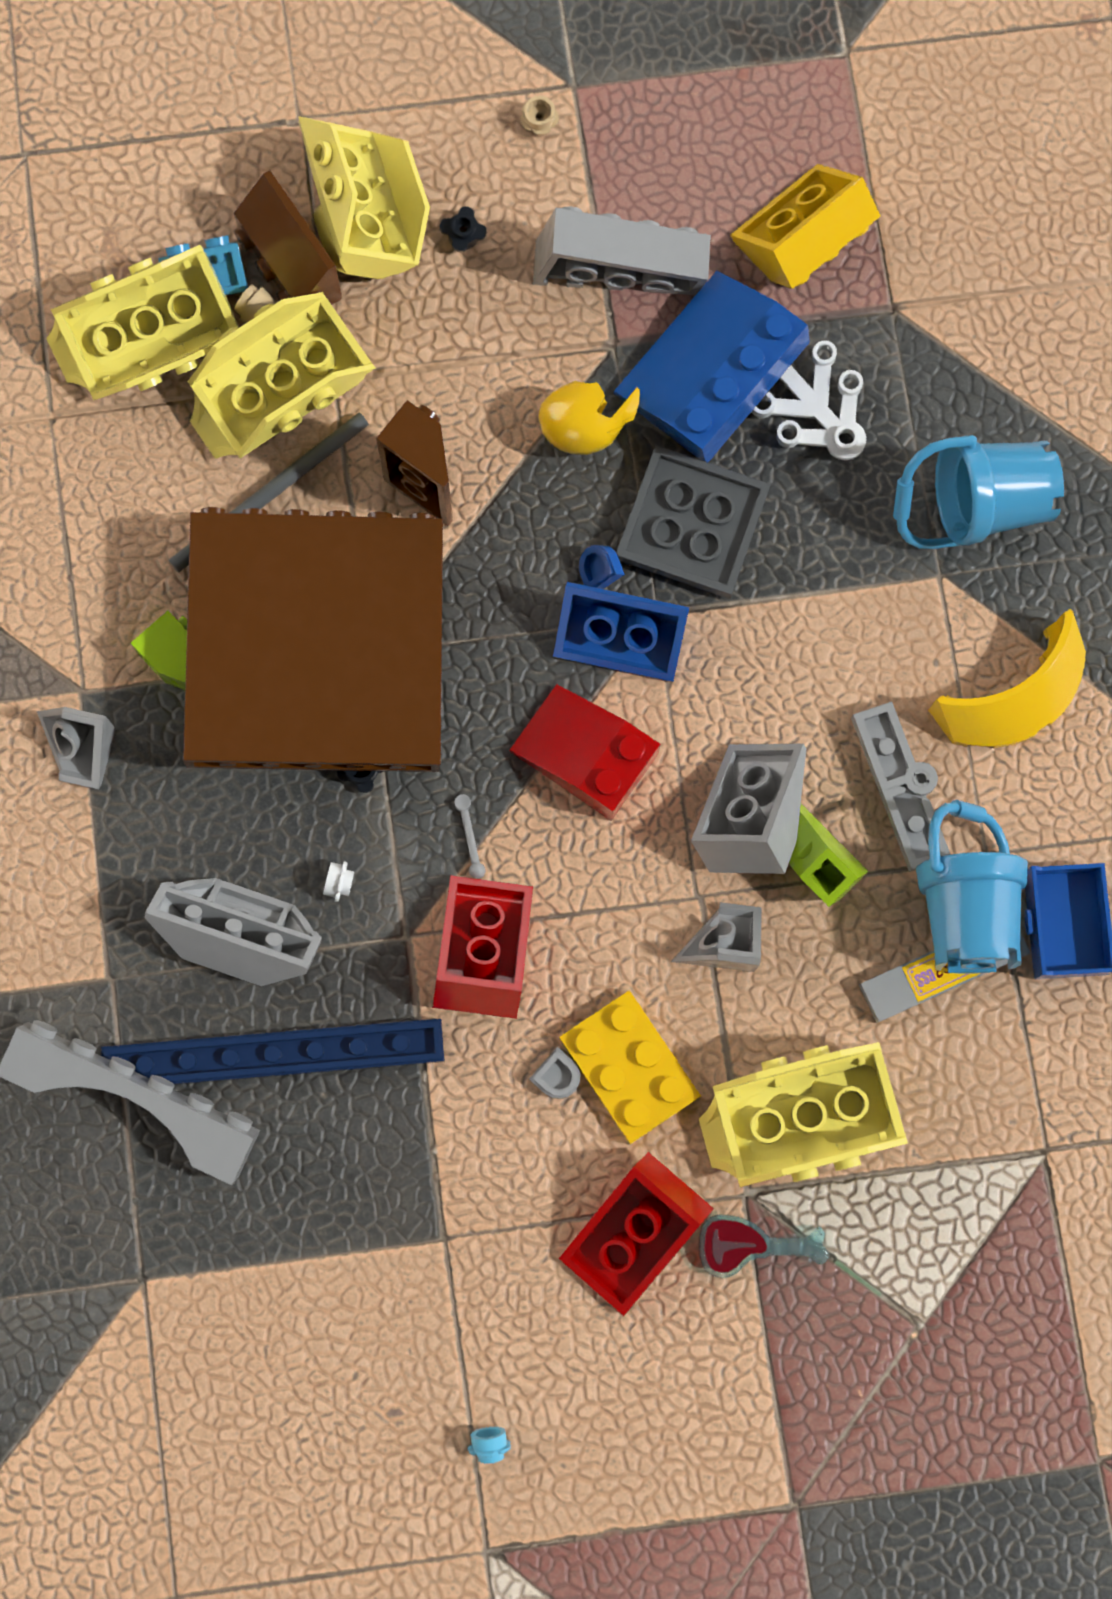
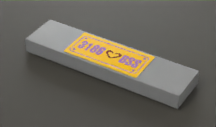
[859,932,1030,1023]

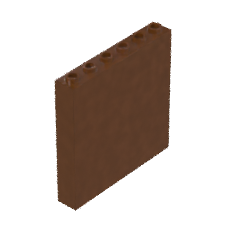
[183,507,443,772]

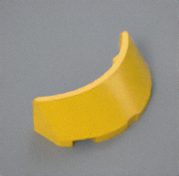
[928,609,1086,748]

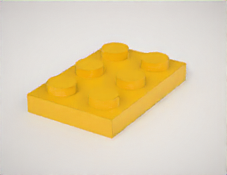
[559,990,701,1144]

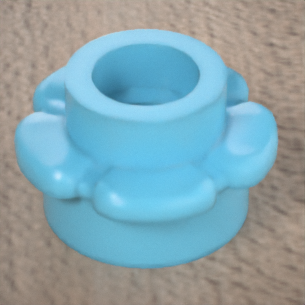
[468,1427,511,1463]

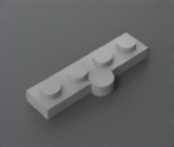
[851,702,951,872]

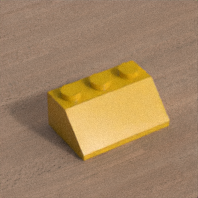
[730,164,881,289]

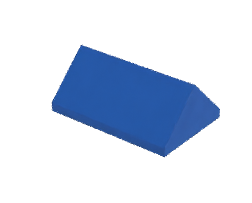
[553,582,689,682]

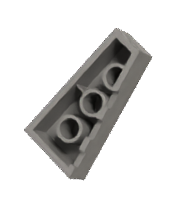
[533,206,711,295]

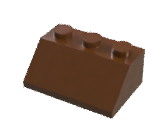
[234,170,342,305]
[376,400,453,526]

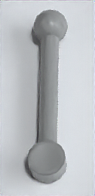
[454,794,486,879]

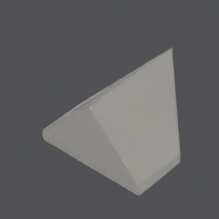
[37,707,116,789]
[671,902,761,972]

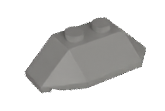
[145,878,322,986]

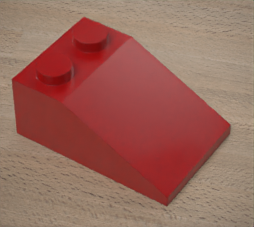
[509,684,661,821]
[432,875,533,1019]
[558,1152,714,1316]

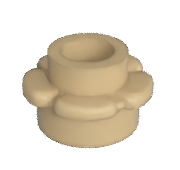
[520,96,559,135]

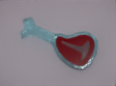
[698,1214,830,1278]

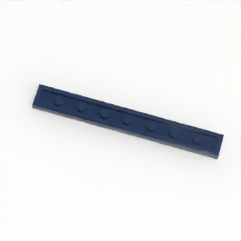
[101,1019,445,1085]

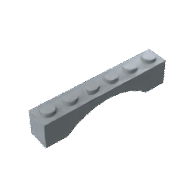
[0,1020,260,1185]

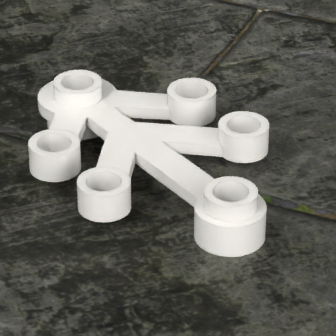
[752,340,866,460]

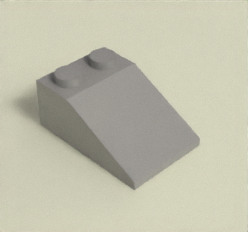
[691,743,806,874]

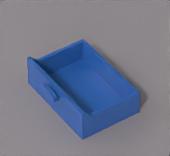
[1024,863,1112,980]

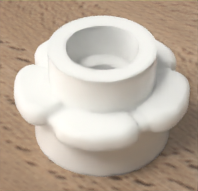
[323,861,354,902]

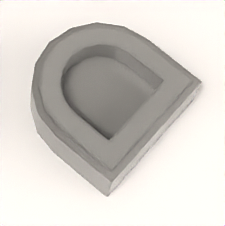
[529,1047,580,1099]

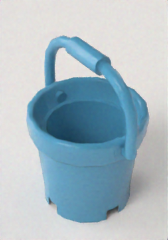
[893,435,1064,549]
[916,800,1028,974]

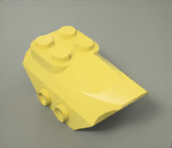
[298,116,430,279]
[46,245,238,400]
[188,292,375,459]
[699,1042,908,1187]

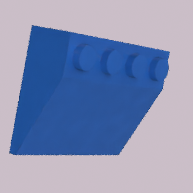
[614,270,810,462]

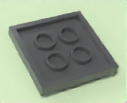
[616,445,771,599]

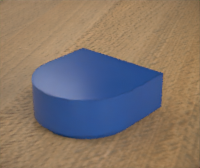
[579,545,625,589]

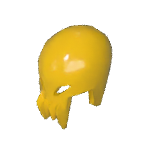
[538,381,640,455]

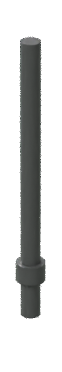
[168,412,369,573]

